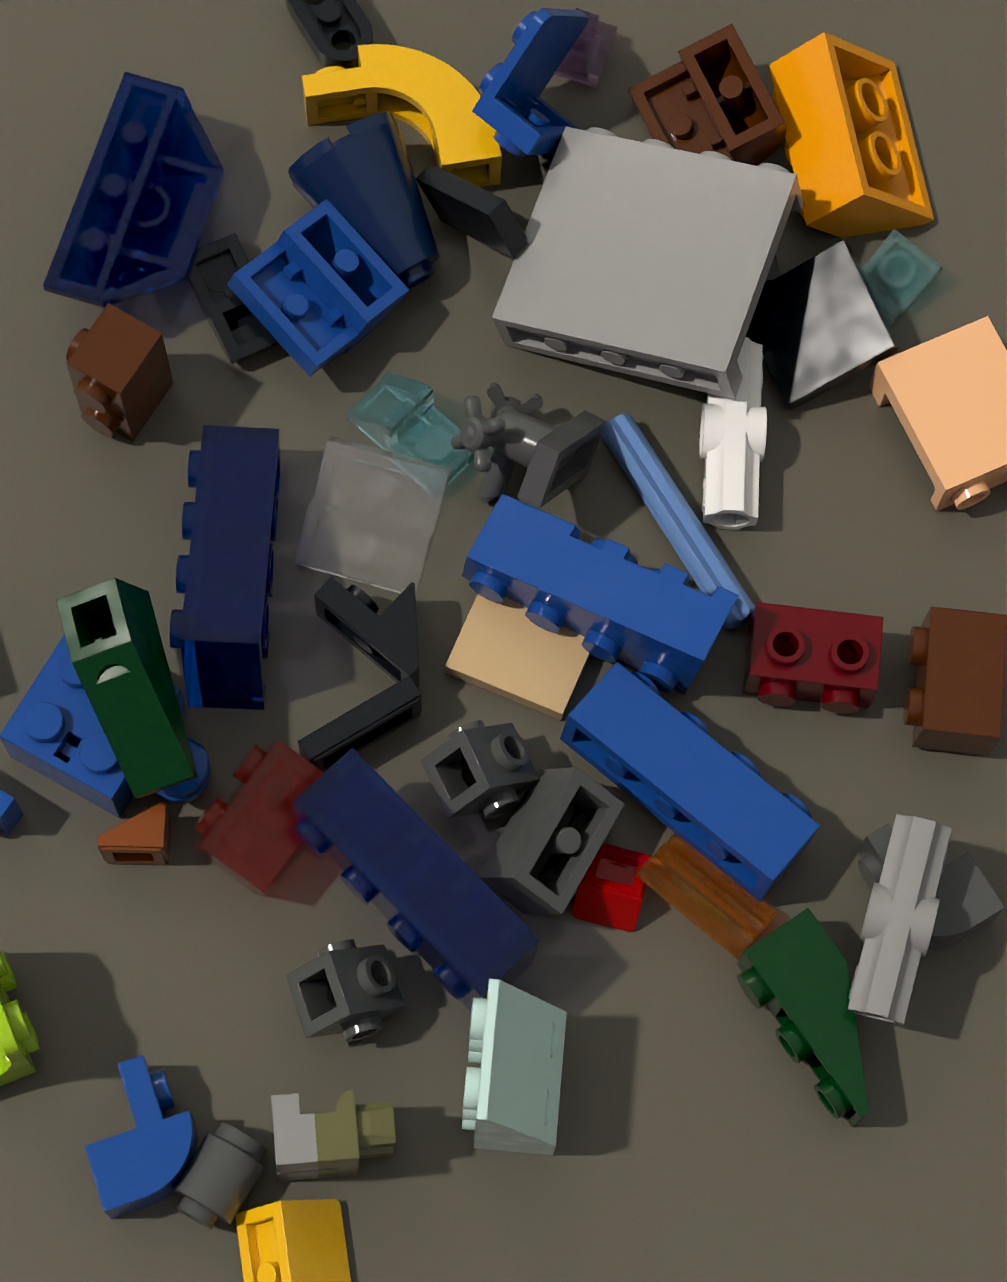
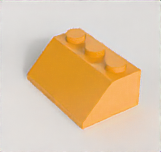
[768,32,934,238]

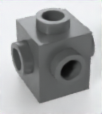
[421,720,540,819]
[285,939,405,1042]

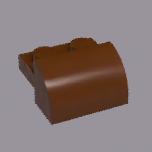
[628,24,786,166]

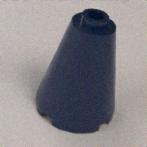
[288,111,440,290]

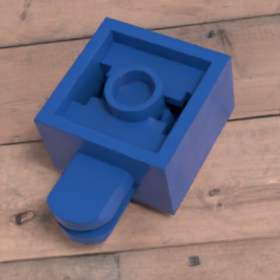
[0,635,211,818]

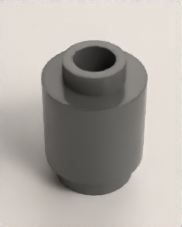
[172,1122,267,1230]

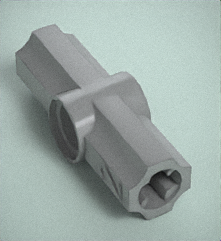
[847,814,952,1025]

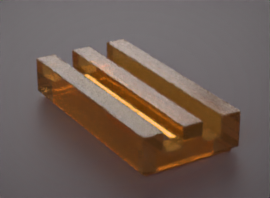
[636,833,778,959]

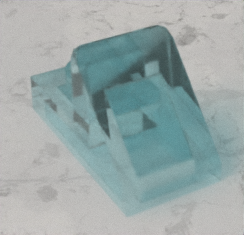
[346,372,474,497]

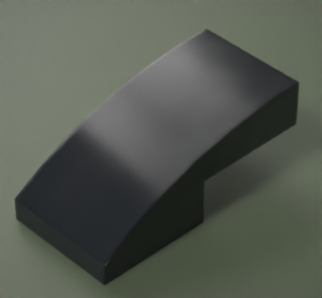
[179,233,280,364]

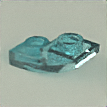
[861,229,943,329]

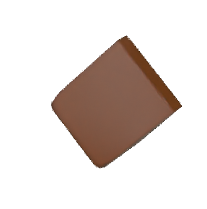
[97,802,172,865]

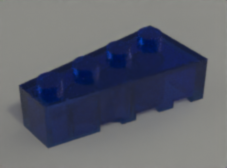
[170,425,281,710]
[293,748,540,1012]

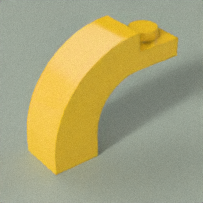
[302,44,502,187]

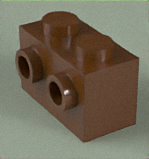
[66,303,173,442]
[903,606,1007,755]

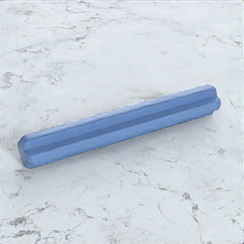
[602,413,755,630]

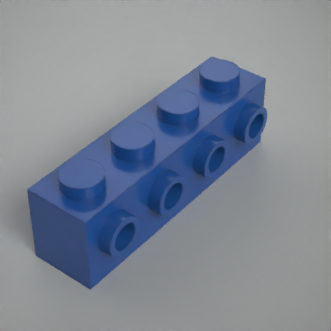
[560,662,820,902]

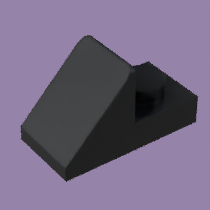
[314,577,419,687]

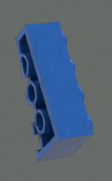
[462,494,739,695]

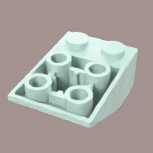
[462,979,567,1156]

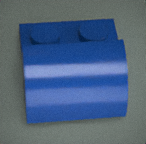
[227,199,409,377]

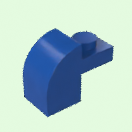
[84,1055,197,1219]

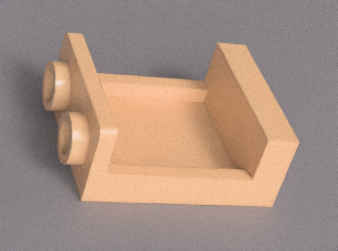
[868,316,1007,511]

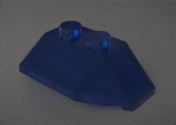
[43,72,224,308]

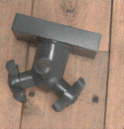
[450,382,606,508]

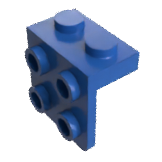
[472,8,589,157]

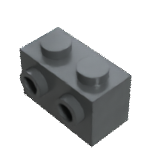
[476,767,625,915]

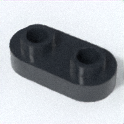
[286,0,373,69]

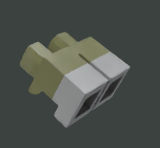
[271,1089,396,1182]

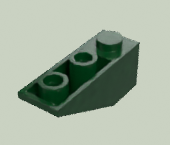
[56,577,198,798]
[737,908,870,1127]

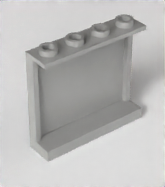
[492,126,804,399]

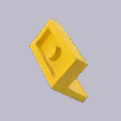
[235,1199,351,1282]

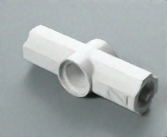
[699,337,767,530]

